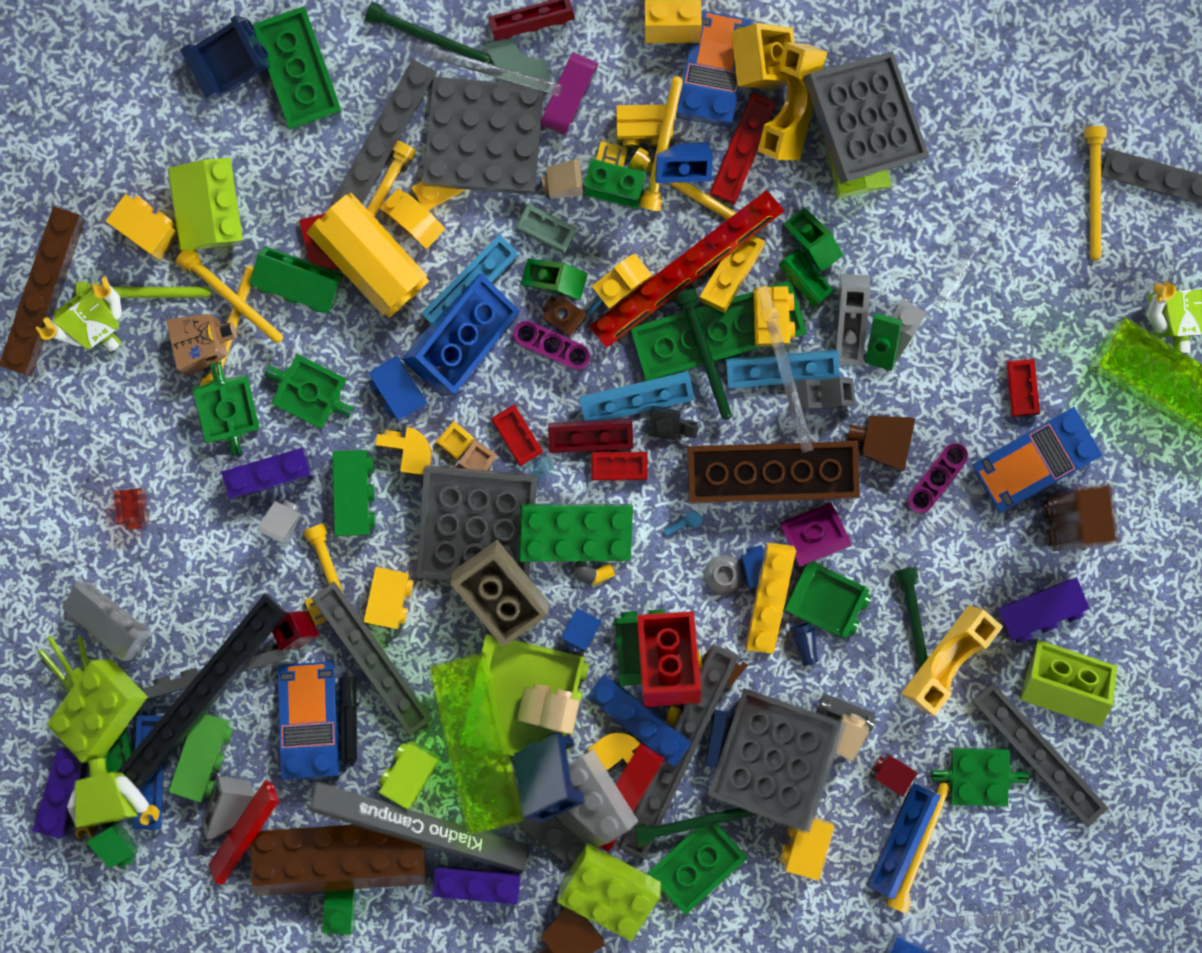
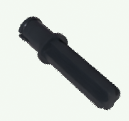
[337,677,360,762]

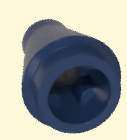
[788,622,819,666]

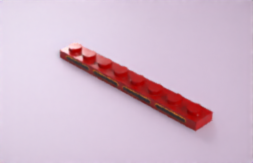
[589,190,784,348]

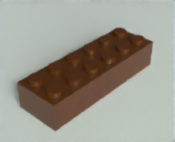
[687,441,860,504]
[1042,484,1119,551]
[251,824,426,896]

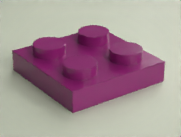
[779,502,852,566]

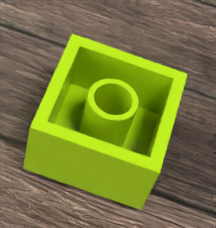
[378,740,441,810]

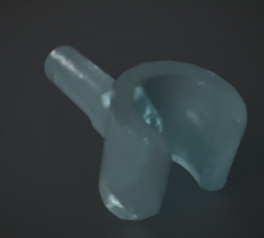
[530,456,554,477]

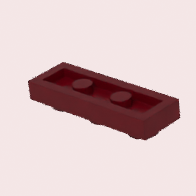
[488,0,575,41]
[548,419,634,453]

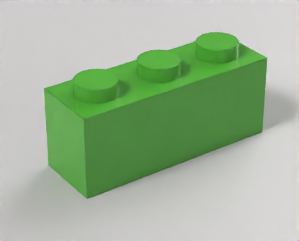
[169,712,234,803]

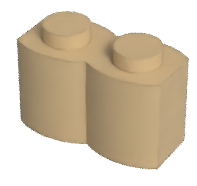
[517,683,580,734]

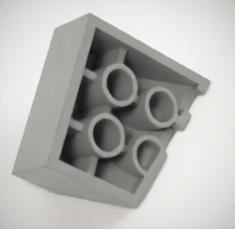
[62,581,154,661]
[555,749,639,848]

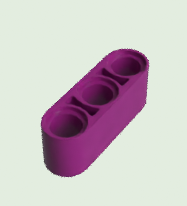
[541,52,599,136]
[513,321,590,371]
[906,443,968,514]

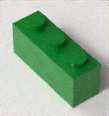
[249,246,344,313]
[332,450,376,536]

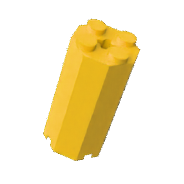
[306,193,429,319]

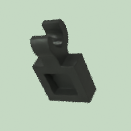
[647,406,699,440]

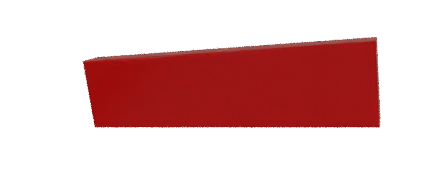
[709,92,777,206]
[600,743,665,852]
[209,780,279,885]

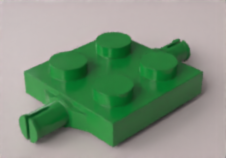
[264,354,355,429]
[191,362,260,456]
[931,747,1029,806]

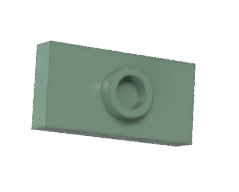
[515,203,578,254]

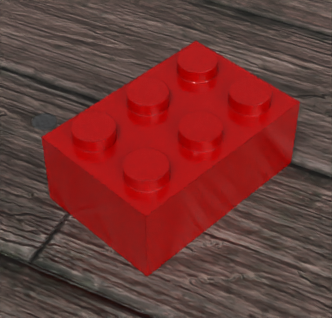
[637,611,701,707]

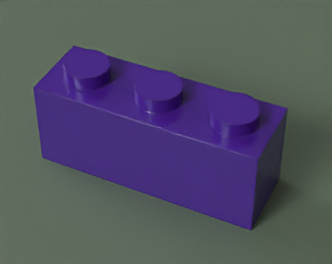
[221,448,314,500]
[995,577,1090,643]
[32,747,88,839]
[432,865,521,905]

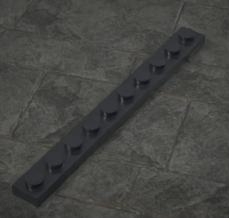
[101,593,288,829]

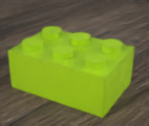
[46,659,148,763]
[557,843,661,942]

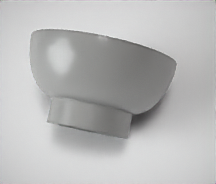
[704,555,744,595]

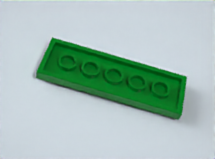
[631,280,807,381]

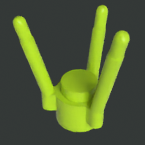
[38,636,89,691]

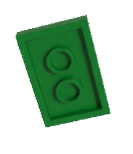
[647,824,748,915]

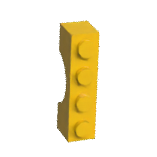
[758,42,827,160]
[901,605,1003,716]

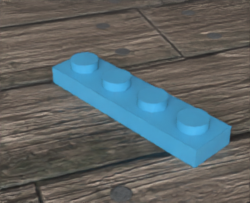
[421,234,520,324]
[726,349,840,388]
[579,371,694,421]

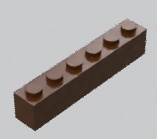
[0,206,86,377]

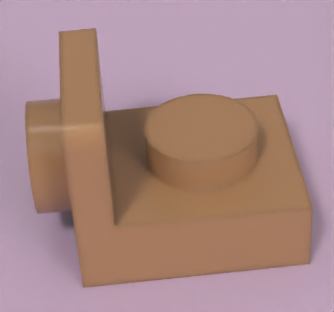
[455,439,498,470]

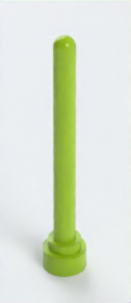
[76,281,212,298]

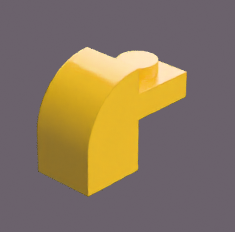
[380,188,445,249]
[592,254,653,309]
[376,427,432,476]
[588,732,640,770]

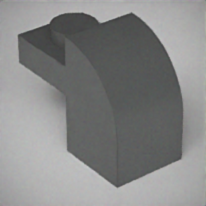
[795,377,855,411]

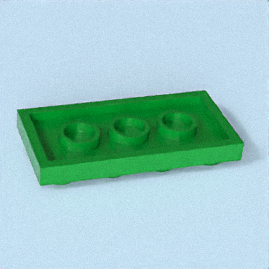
[253,6,342,130]
[518,504,633,562]

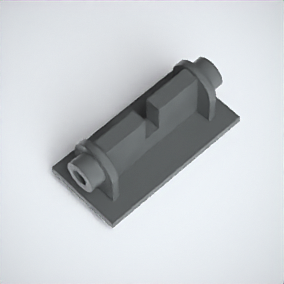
[816,693,876,740]

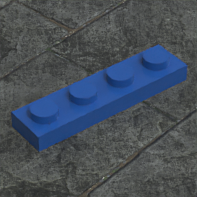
[587,674,692,766]
[132,715,165,830]
[867,783,941,899]

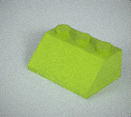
[167,158,243,251]
[1020,639,1118,727]

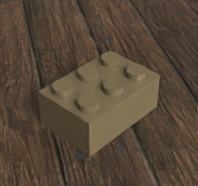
[450,540,549,647]

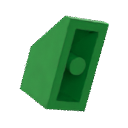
[783,208,844,272]
[520,258,588,300]
[87,823,138,869]
[323,889,356,935]

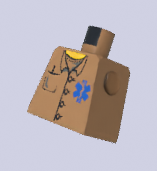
[166,314,237,376]

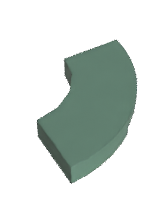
[485,38,551,89]

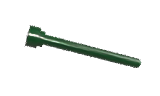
[364,1,492,65]
[674,289,732,420]
[895,567,928,670]
[634,807,758,847]

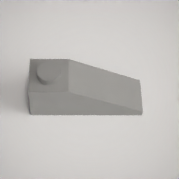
[835,274,870,366]

